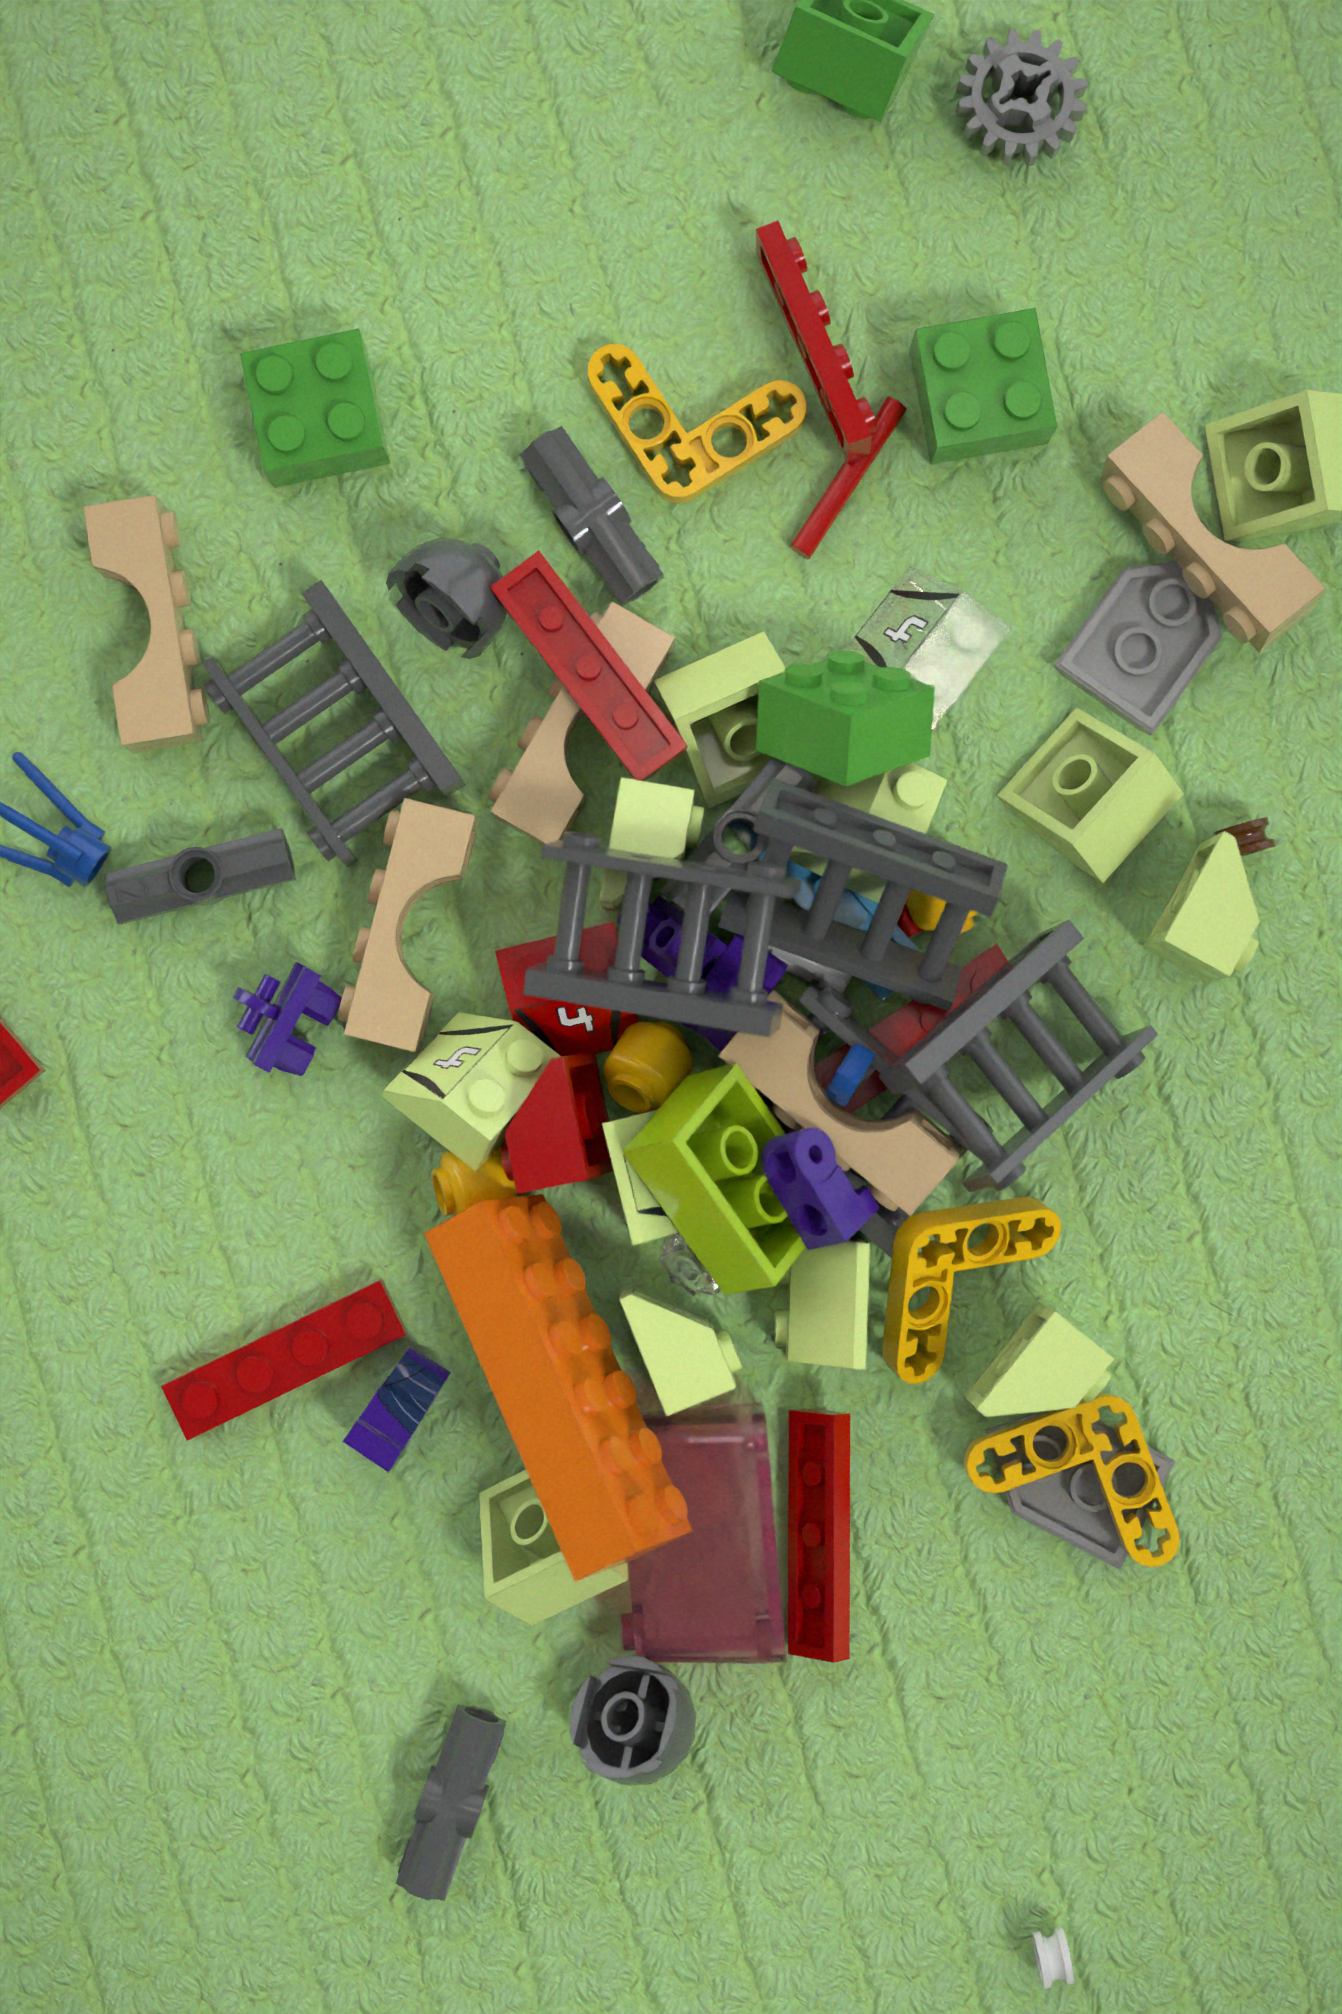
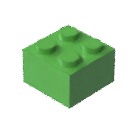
[910,308,1058,465]
[240,328,391,488]
[756,651,935,787]

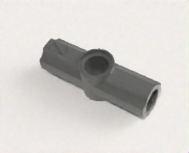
[520,426,664,607]
[660,757,819,915]
[105,828,296,925]
[395,1704,506,1901]

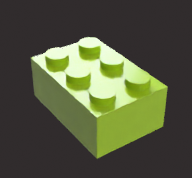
[622,1063,806,1295]

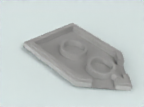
[1053,561,1222,735]
[985,1410,1176,1569]

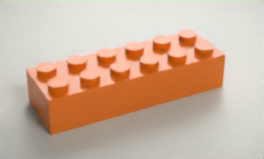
[424,1194,693,1582]

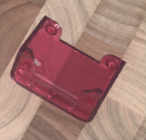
[621,1402,786,1664]

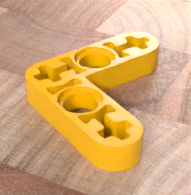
[588,344,807,504]
[882,1196,1061,1384]
[964,1393,1180,1567]

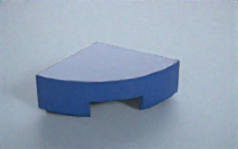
[826,1043,876,1108]

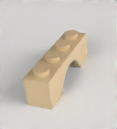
[1101,411,1326,653]
[83,495,210,753]
[488,601,675,846]
[338,798,479,1053]
[718,990,963,1216]

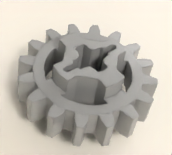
[955,29,1088,166]

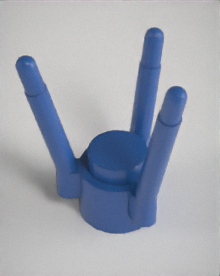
[0,752,111,888]

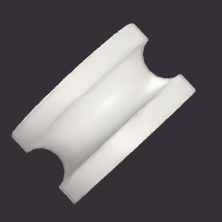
[1032,1927,1074,1990]

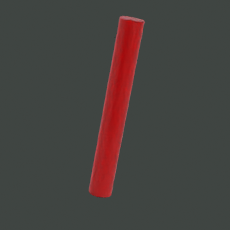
[790,397,907,559]

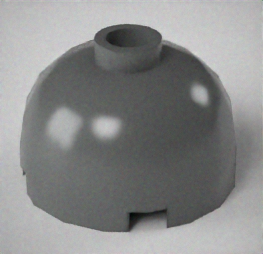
[386,537,507,659]
[570,1655,696,1786]

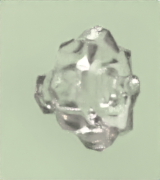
[659,1233,720,1296]

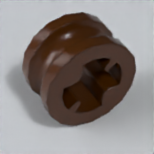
[1214,817,1276,857]

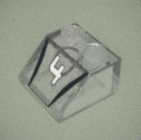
[843,566,1012,731]

